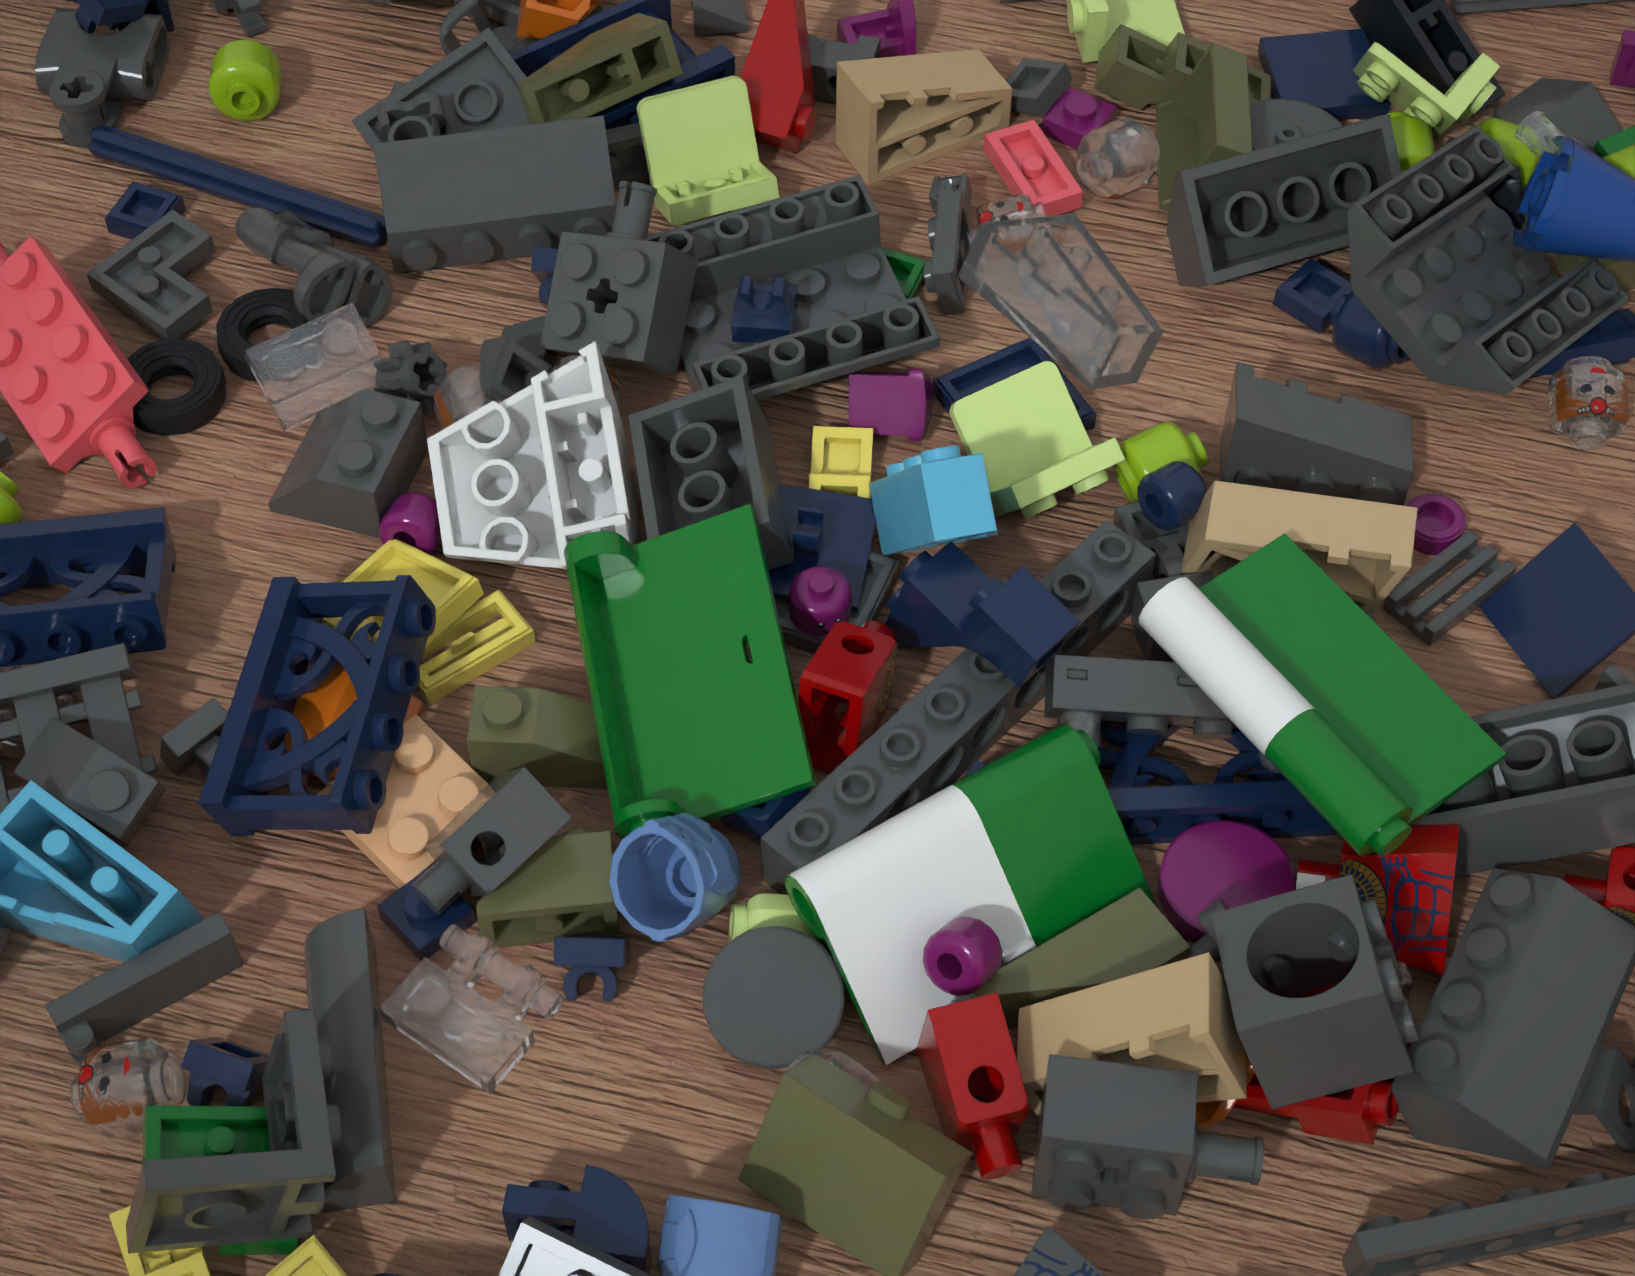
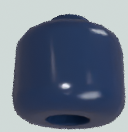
[1137,461,1207,531]

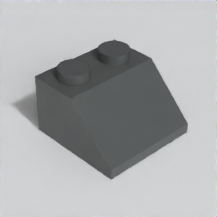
[268,389,428,538]

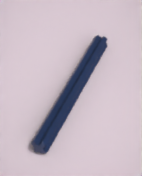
[88,125,387,248]

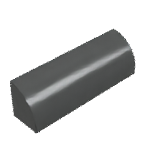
[304,908,396,1213]

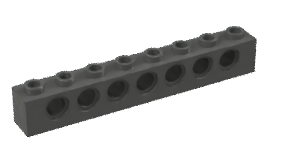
[760,520,1156,895]

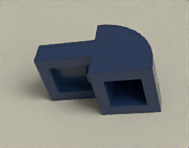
[502,1165,652,1274]

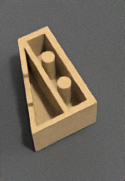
[836,49,1012,185]

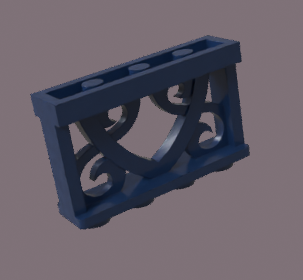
[0,507,176,667]
[198,575,436,836]
[1057,718,1337,845]

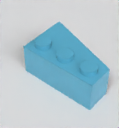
[869,445,998,556]
[0,780,204,962]

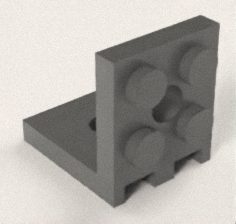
[126,1009,341,1254]

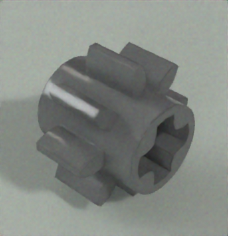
[373,340,448,413]

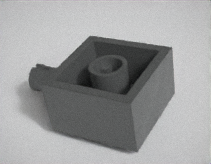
[539,181,698,376]
[1031,1054,1264,1219]

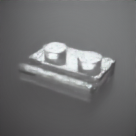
[244,302,381,432]

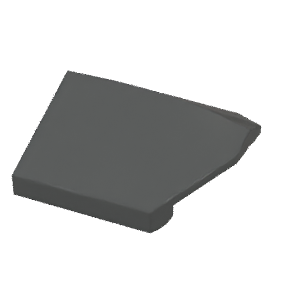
[1492,78,1623,158]

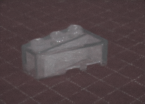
[958,214,1164,389]

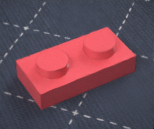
[983,119,1083,224]

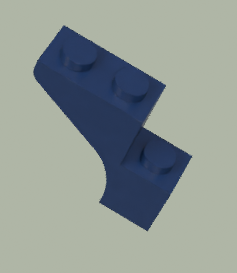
[885,541,1080,688]

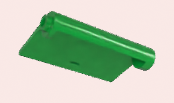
[564,504,817,839]

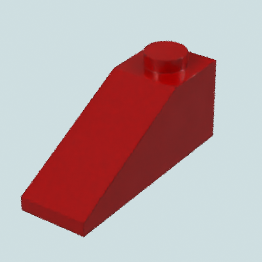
[740,0,817,154]

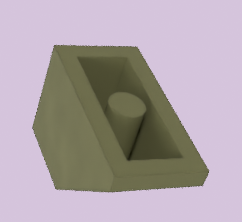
[476,829,620,949]

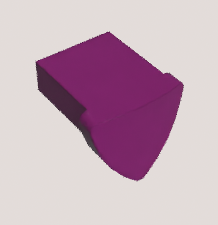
[837,0,916,58]
[849,368,934,442]

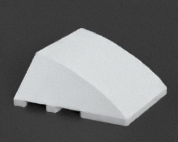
[427,341,642,569]

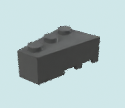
[1220,362,1413,506]

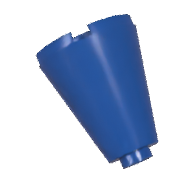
[1513,136,1635,262]

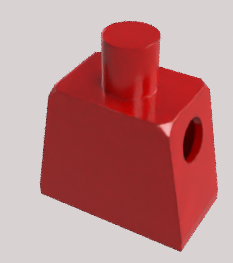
[916,992,1029,1180]

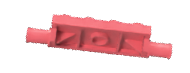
[0,235,157,488]

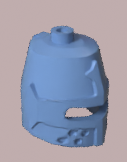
[609,813,741,942]
[656,1195,783,1276]

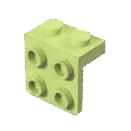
[1065,0,1185,63]
[1353,42,1500,139]
[637,76,780,227]
[949,361,1125,519]

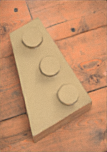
[1181,481,1418,613]
[1017,952,1247,1117]

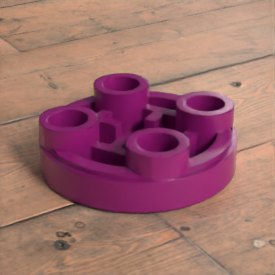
[1158,820,1296,941]

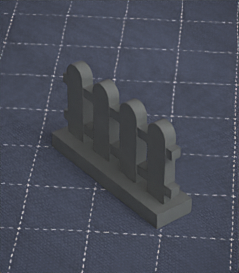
[0,643,158,816]

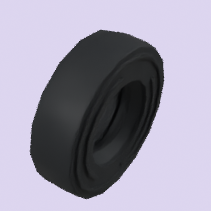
[216,288,323,383]
[127,338,226,436]

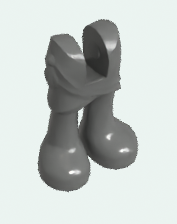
[235,208,393,327]

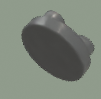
[702,926,844,1069]

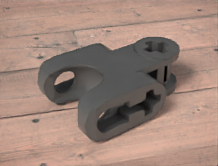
[35,9,170,148]

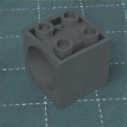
[1211,874,1419,1109]

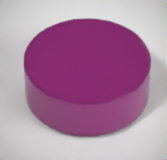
[1407,494,1466,555]

